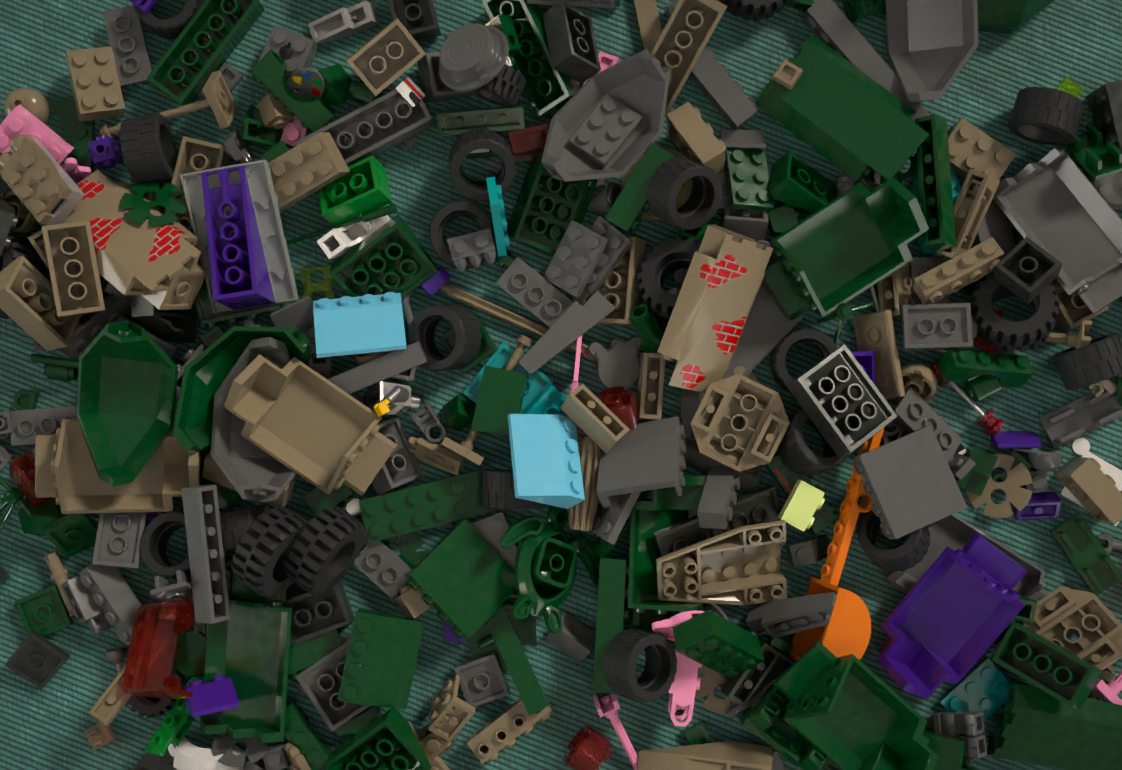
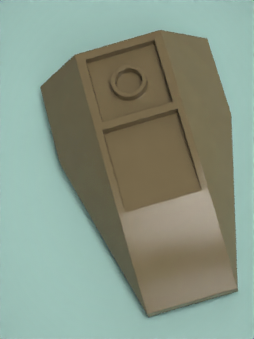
[656,520,787,605]
[637,741,773,770]

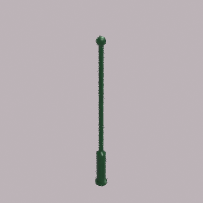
[286,203,398,245]

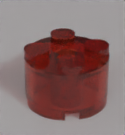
[598,386,639,430]
[563,725,612,770]

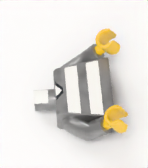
[366,381,420,417]

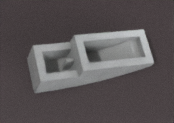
[308,0,380,44]

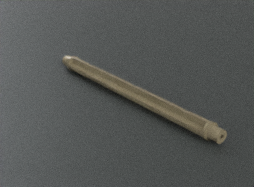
[440,284,596,361]

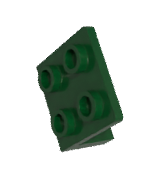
[842,0,886,23]

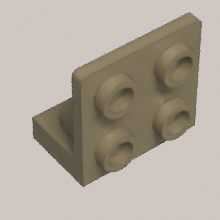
[428,674,475,742]

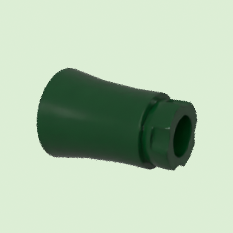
[630,303,665,351]

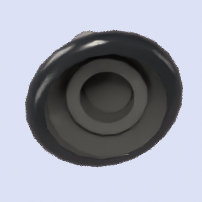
[588,181,621,213]

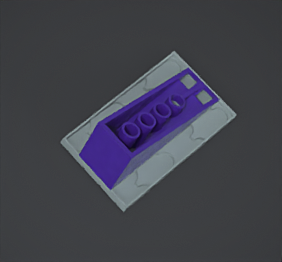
[180,159,299,315]

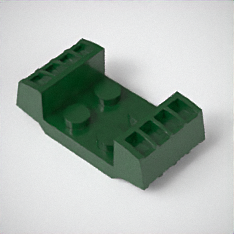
[748,686,827,770]

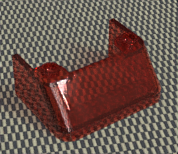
[122,599,195,699]

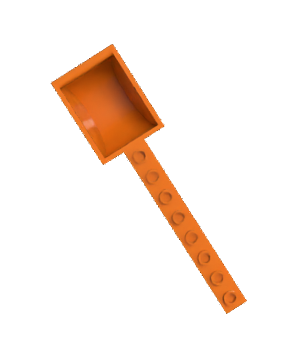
[788,427,885,662]

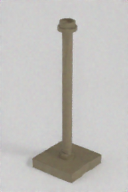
[100,70,238,139]
[441,335,532,466]

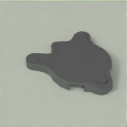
[588,336,642,398]

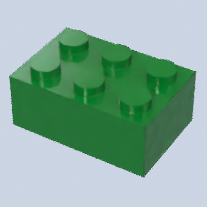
[318,155,392,226]

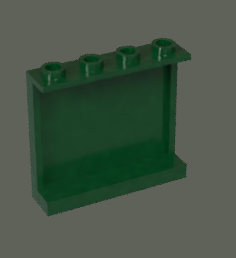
[404,518,517,639]

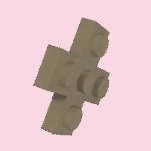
[408,721,452,770]

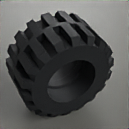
[472,64,526,107]
[126,659,185,718]

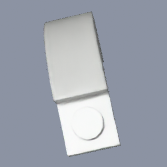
[317,207,391,259]
[168,737,244,770]

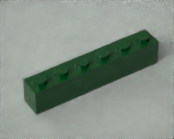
[914,114,956,251]

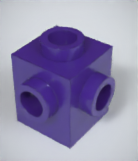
[88,135,123,169]

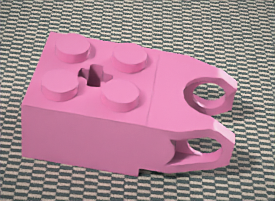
[668,642,702,727]

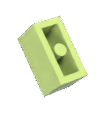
[777,480,825,532]

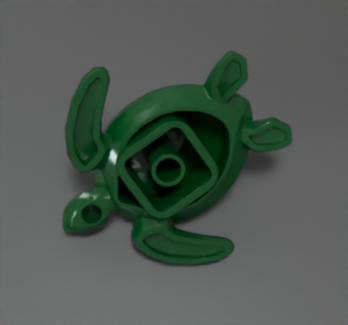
[500,505,600,633]

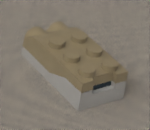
[0,135,85,225]

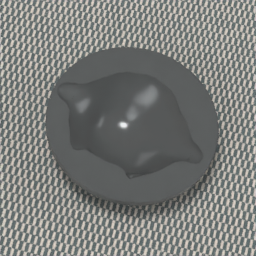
[439,23,509,92]

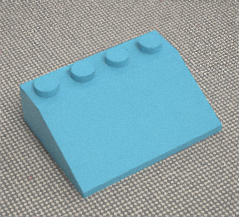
[313,292,407,358]
[507,414,585,509]

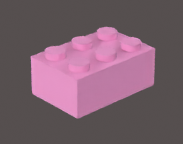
[0,105,74,165]

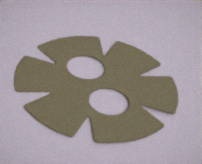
[966,453,1032,518]
[695,665,737,714]

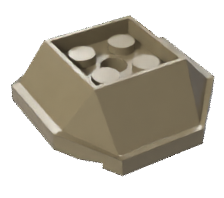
[690,373,790,472]
[1024,586,1122,670]

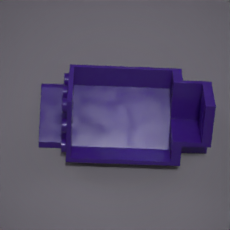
[877,532,1028,699]

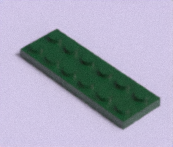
[359,469,496,543]

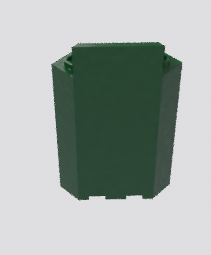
[756,36,929,181]
[200,571,292,743]
[987,684,1122,770]

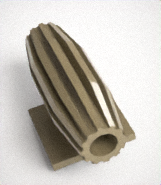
[568,437,600,531]

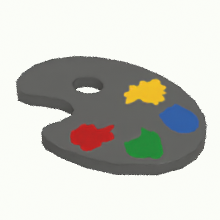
[286,68,325,98]

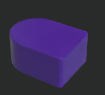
[420,266,451,296]

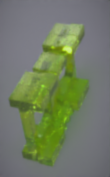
[300,265,334,302]

